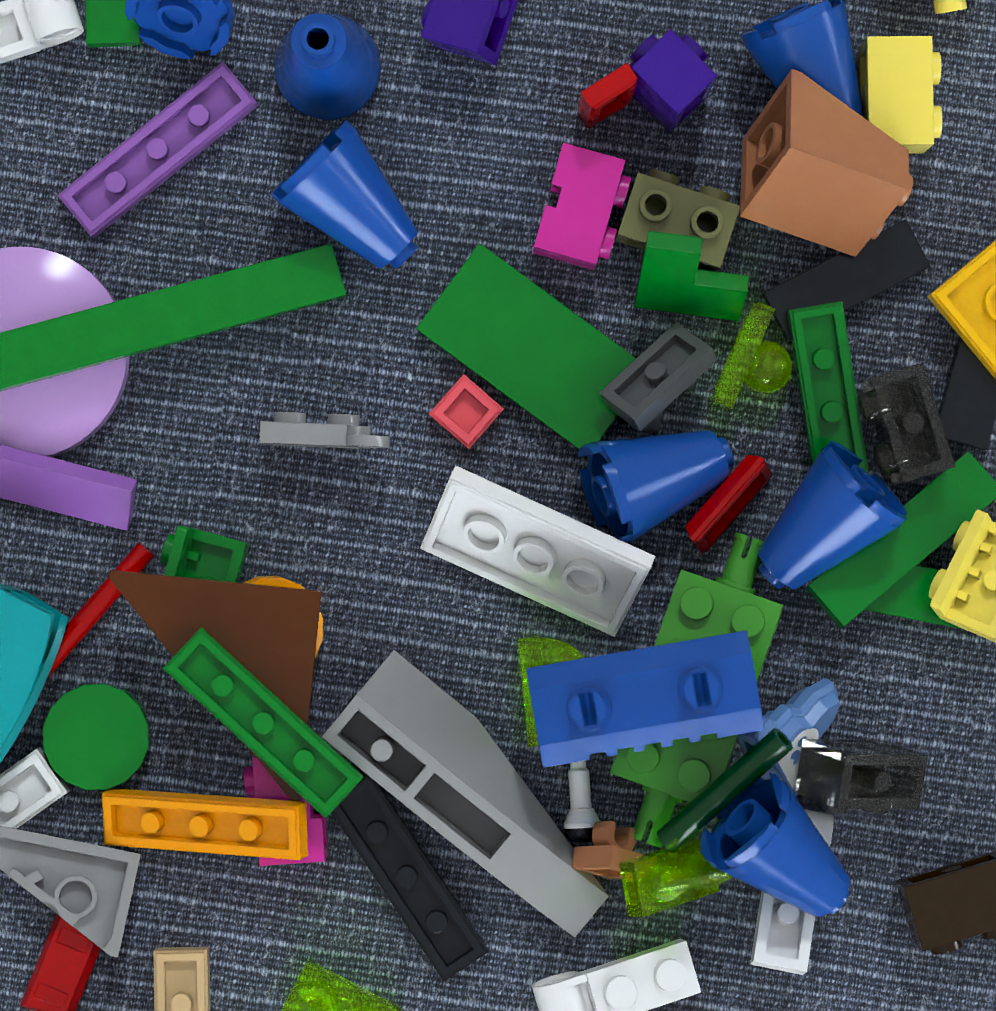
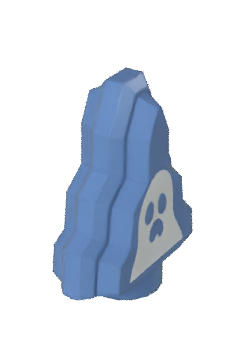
[737,678,841,797]

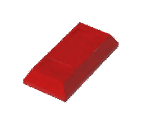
[685,455,773,553]
[20,914,101,1011]

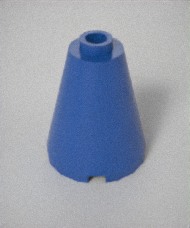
[741,0,864,117]
[274,13,381,121]
[270,119,418,269]
[578,430,734,544]
[758,441,907,590]
[700,773,850,917]

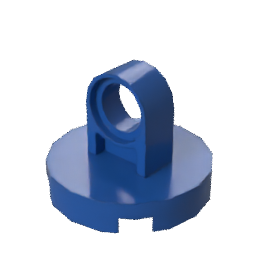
[125,0,235,59]

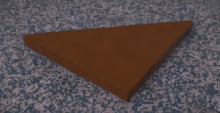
[109,570,322,801]

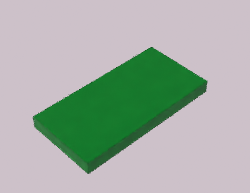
[416,243,636,450]

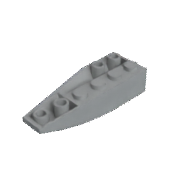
[322,650,609,938]

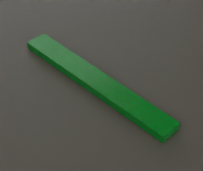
[0,244,347,392]

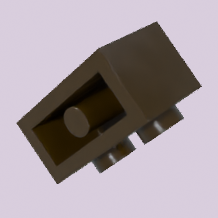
[895,851,996,955]

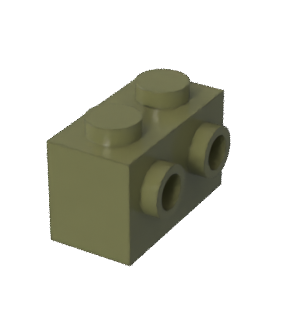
[615,169,740,271]

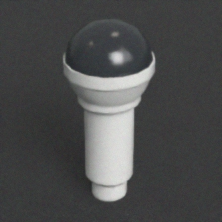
[563,760,600,843]

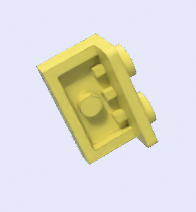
[929,509,996,643]

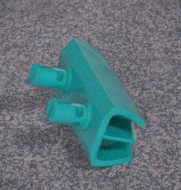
[0,584,69,763]

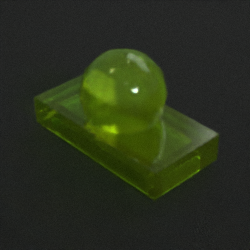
[709,302,793,412]

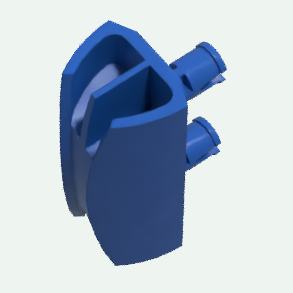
[526,630,765,768]

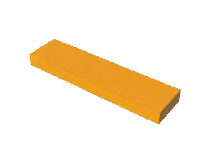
[102,788,308,860]

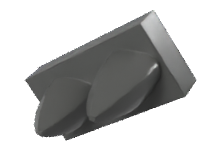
[599,322,717,433]

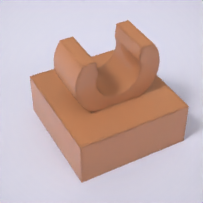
[572,821,650,879]

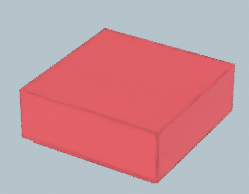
[429,374,504,449]

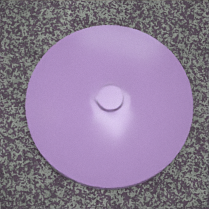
[0,247,130,457]

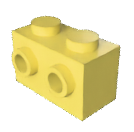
[858,36,942,154]

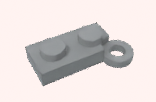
[259,412,390,449]

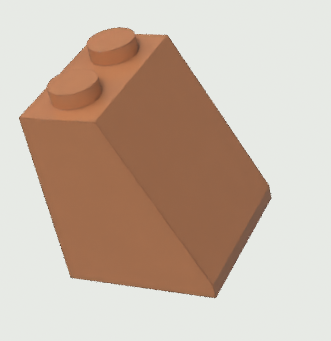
[740,69,913,257]

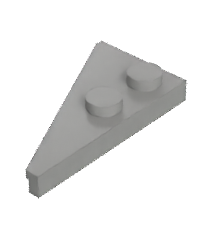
[0,826,141,957]

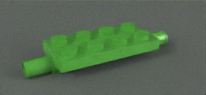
[610,532,784,848]

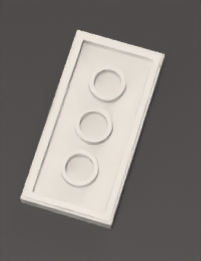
[420,466,655,637]

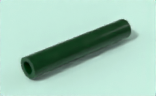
[657,728,793,852]

